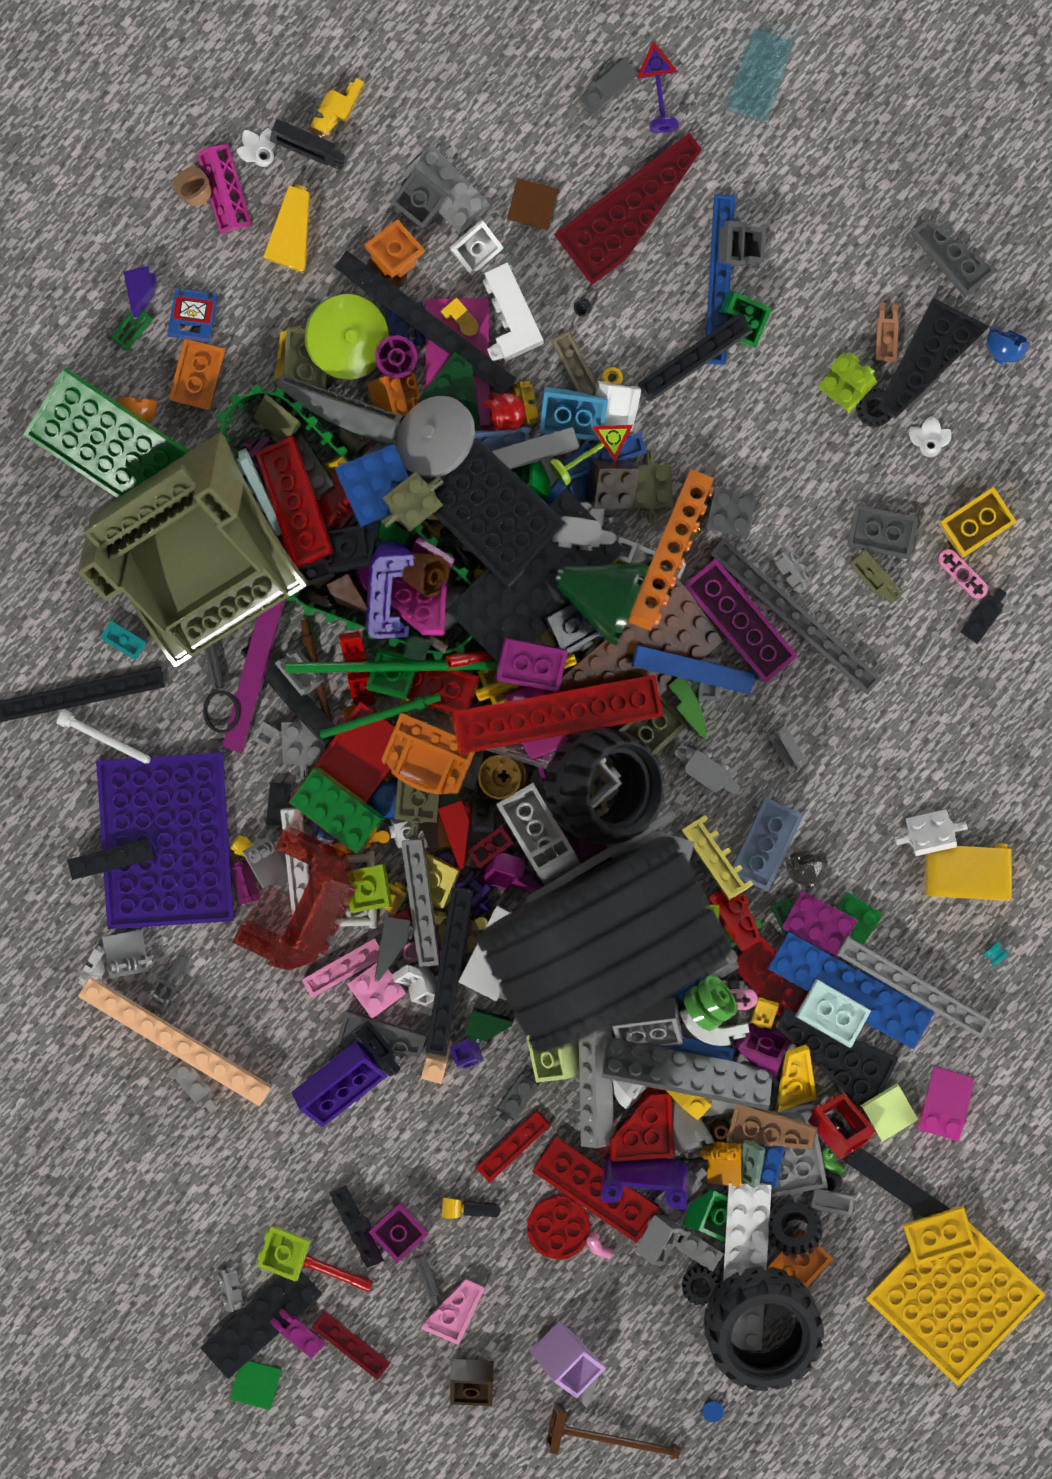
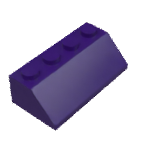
[291,1041,387,1127]

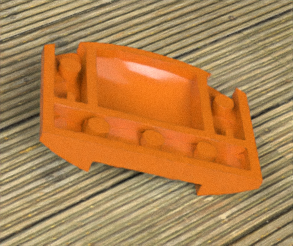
[382,713,475,794]

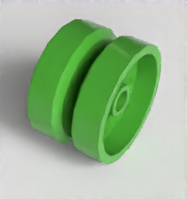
[684,976,737,1031]

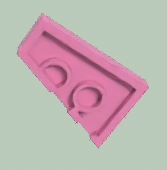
[420,1278,485,1345]

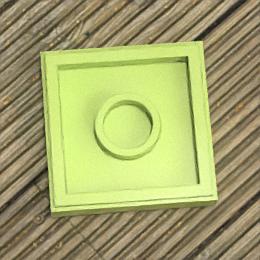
[861,1084,918,1142]

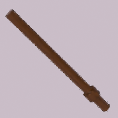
[300,619,332,744]

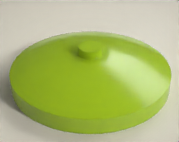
[305,294,389,380]

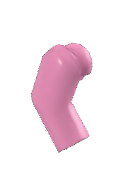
[587,1232,613,1259]

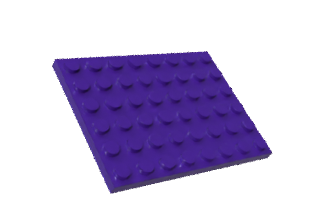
[96,752,234,929]

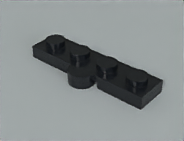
[329,1185,384,1268]

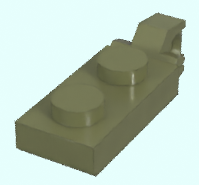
[849,550,902,604]

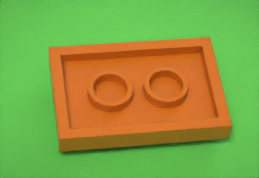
[169,339,226,411]
[766,1229,833,1288]

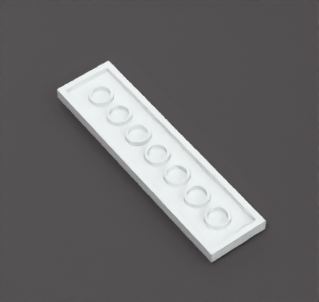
[723,1182,772,1350]

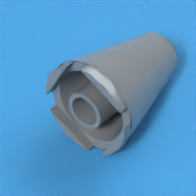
[671,1098,715,1156]

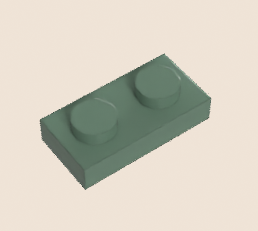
[741,1140,765,1188]

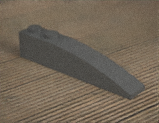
[276,375,402,445]

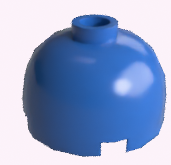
[986,326,1031,365]
[370,778,398,819]

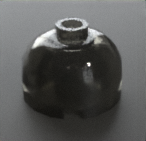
[785,850,828,887]

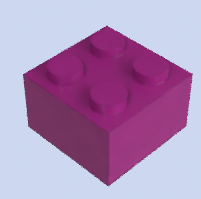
[369,1200,429,1263]

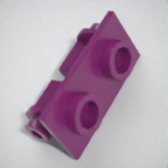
[231,860,260,905]

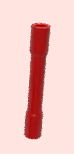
[446,650,494,668]
[303,1254,373,1293]

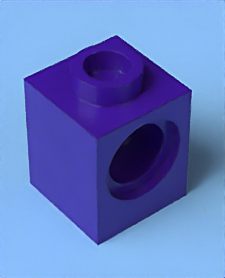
[449,1039,484,1069]

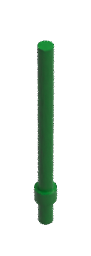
[319,693,442,739]

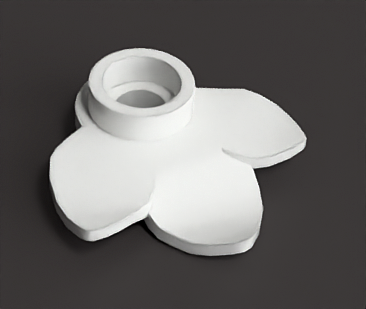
[236,128,275,167]
[909,416,951,457]

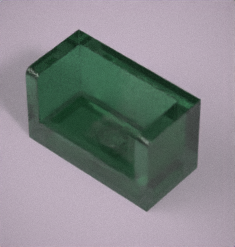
[403,622,431,661]

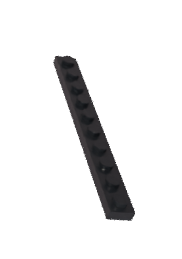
[334,250,516,394]

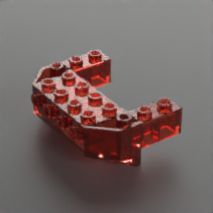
[232,825,356,971]

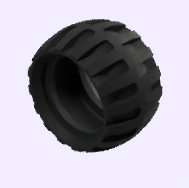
[544,729,665,844]

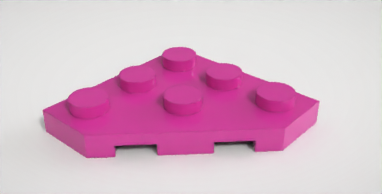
[390,577,448,635]

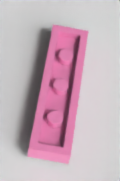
[302,938,380,998]

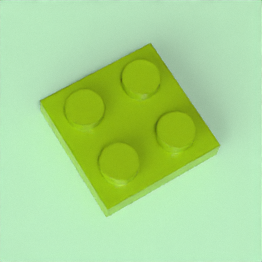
[344,864,392,913]

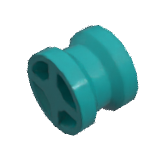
[982,940,1009,967]

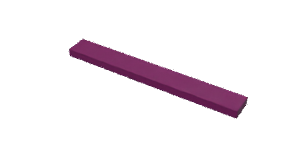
[222,599,286,753]

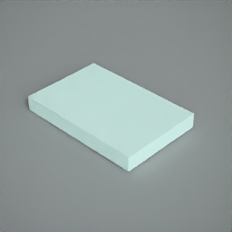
[795,979,871,1048]

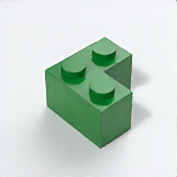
[719,292,772,348]

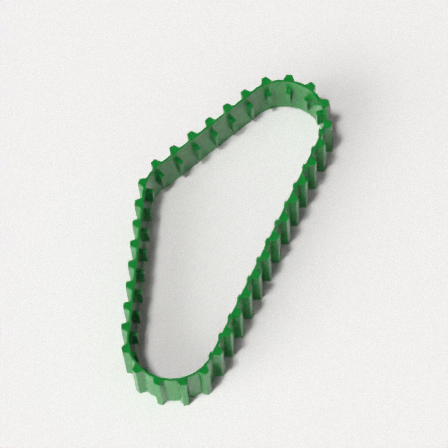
[216,385,473,660]

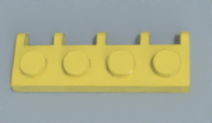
[681,815,753,901]

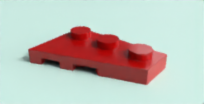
[707,890,761,952]

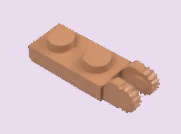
[875,302,899,362]

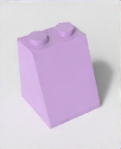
[530,1322,606,1398]

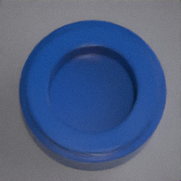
[702,1400,724,1422]

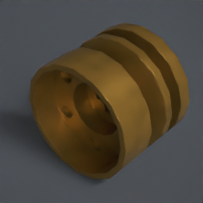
[478,753,530,799]

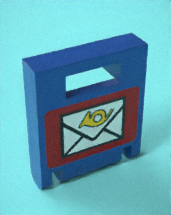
[168,287,218,343]

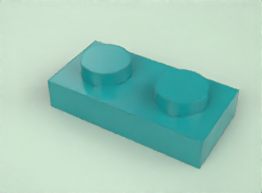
[100,620,147,661]

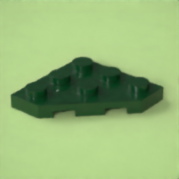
[417,351,481,430]

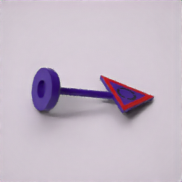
[637,41,679,133]

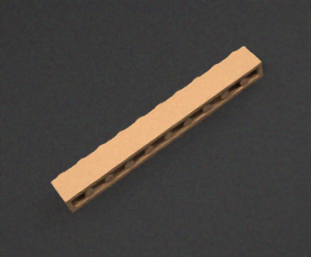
[78,976,271,1107]

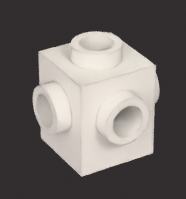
[388,818,420,848]

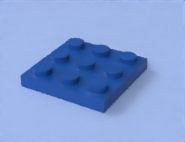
[335,444,409,527]

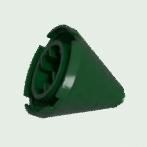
[555,563,650,646]

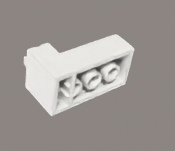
[483,262,544,362]
[496,783,581,886]
[459,904,512,1001]

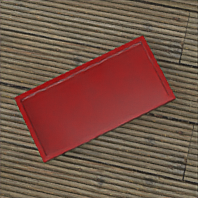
[288,701,395,841]

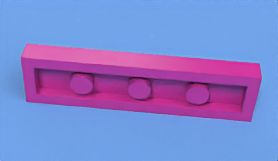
[197,144,252,234]

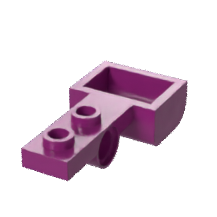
[479,853,544,895]

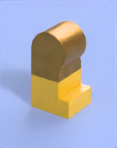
[440,298,479,337]

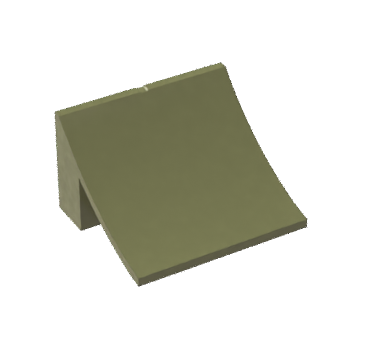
[78,432,307,667]

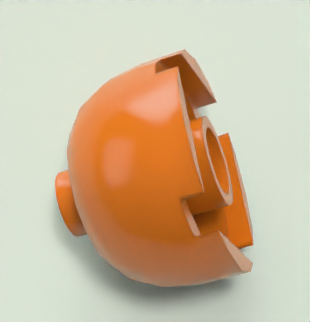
[115,397,157,424]

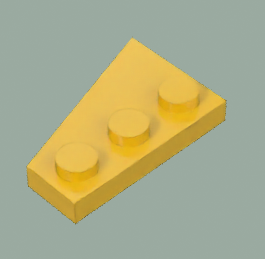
[775,1045,817,1112]

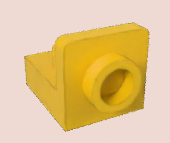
[384,881,408,915]
[751,997,779,1029]

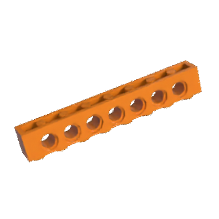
[627,469,715,631]

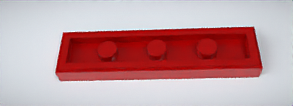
[475,1110,551,1183]

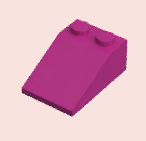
[504,687,568,760]
[916,1066,975,1141]

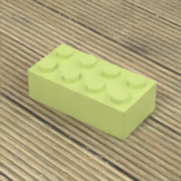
[526,1036,580,1082]

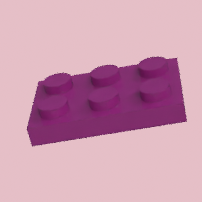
[495,637,568,692]
[781,890,858,958]

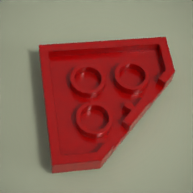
[609,1093,674,1162]

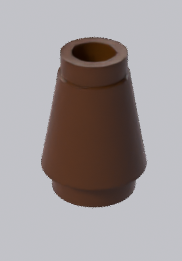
[710,1119,730,1140]

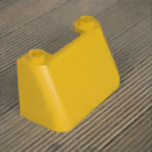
[923,843,1012,901]

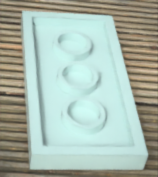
[237,448,282,536]

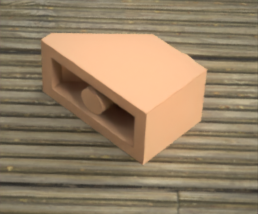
[421,1040,453,1084]

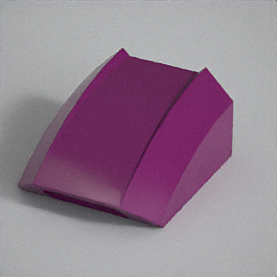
[733,1023,791,1076]

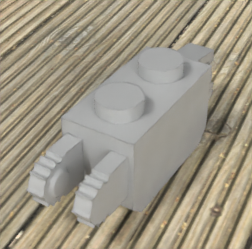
[553,516,616,551]
[674,744,741,795]

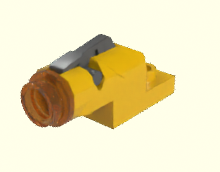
[308,78,365,139]

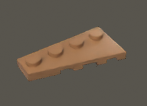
[726,1104,818,1149]

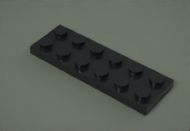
[544,557,661,653]
[200,1270,322,1379]

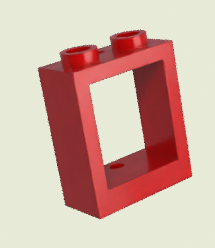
[808,1093,876,1159]

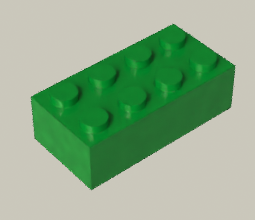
[289,767,386,854]

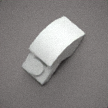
[392,964,437,1006]

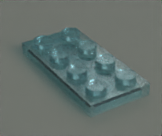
[726,29,794,124]

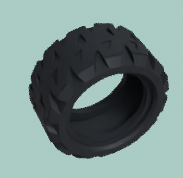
[703,1266,824,1391]

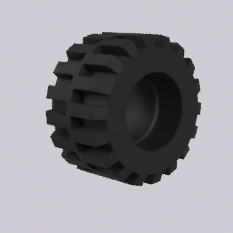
[768,1200,823,1258]

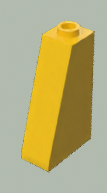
[263,184,310,274]

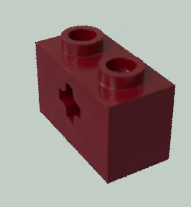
[467,826,515,869]

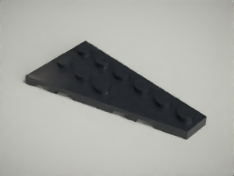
[877,298,990,419]
[775,1007,899,1105]

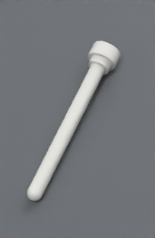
[57,709,151,764]

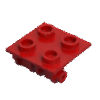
[317,473,354,530]

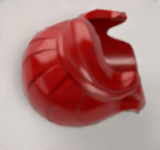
[484,393,526,431]

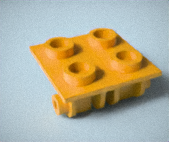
[699,1142,741,1187]

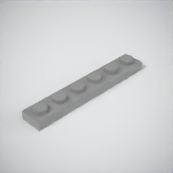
[401,838,441,967]

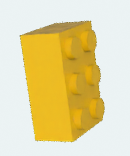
[938,487,1017,558]

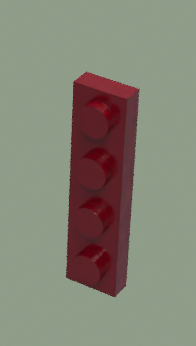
[311,1310,391,1380]

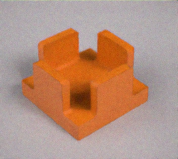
[365,219,425,278]

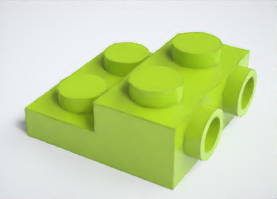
[818,352,877,413]
[257,1226,311,1281]

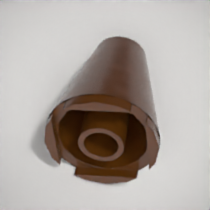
[400,552,449,597]

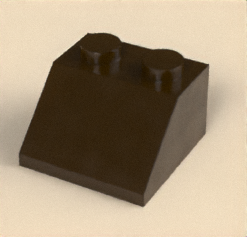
[450,1358,494,1406]

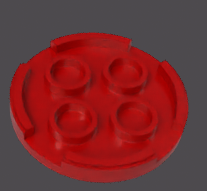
[527,1196,590,1260]

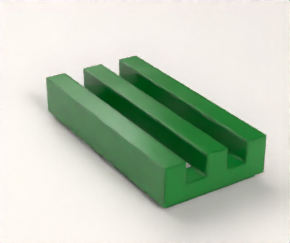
[110,310,154,351]

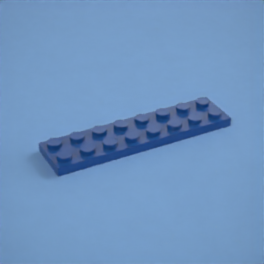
[767,931,934,1050]

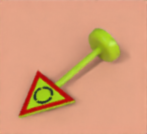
[549,425,633,487]

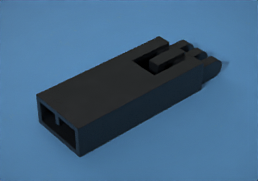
[270,119,345,170]

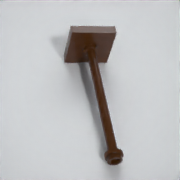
[545,1403,681,1460]

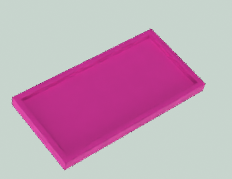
[425,298,491,426]

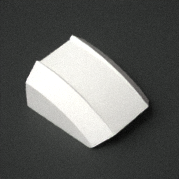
[595,381,641,432]

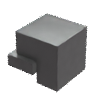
[718,221,766,266]

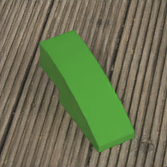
[668,677,707,739]

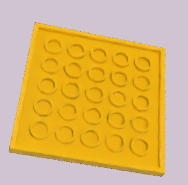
[865,1207,1046,1386]

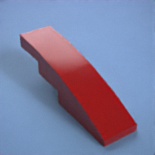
[339,631,375,705]

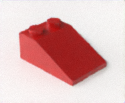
[438,799,472,869]

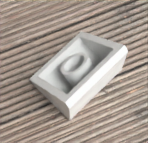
[450,220,503,275]

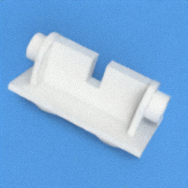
[78,946,107,987]

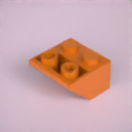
[367,372,420,419]

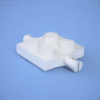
[895,809,967,856]

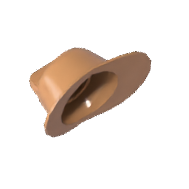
[173,167,212,206]

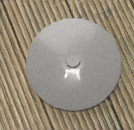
[396,396,475,478]

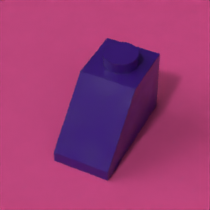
[123,266,157,318]

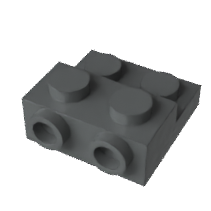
[390,169,450,229]

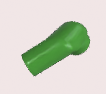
[821,1147,846,1176]

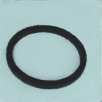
[203,690,240,733]

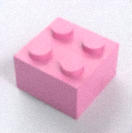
[347,962,407,1018]

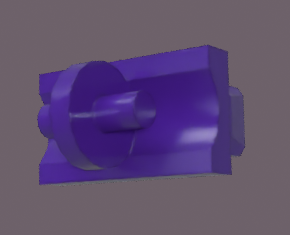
[468,878,492,915]

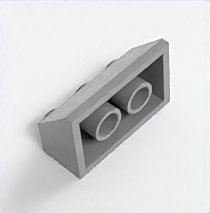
[612,998,683,1047]

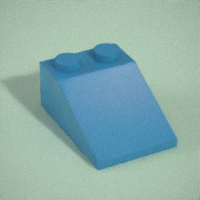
[539,387,608,441]

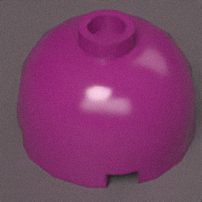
[374,335,418,378]

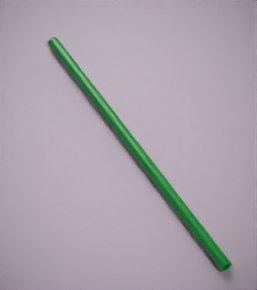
[285,657,581,673]

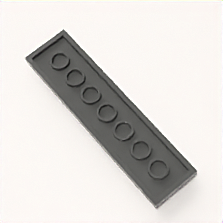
[601,1037,773,1110]

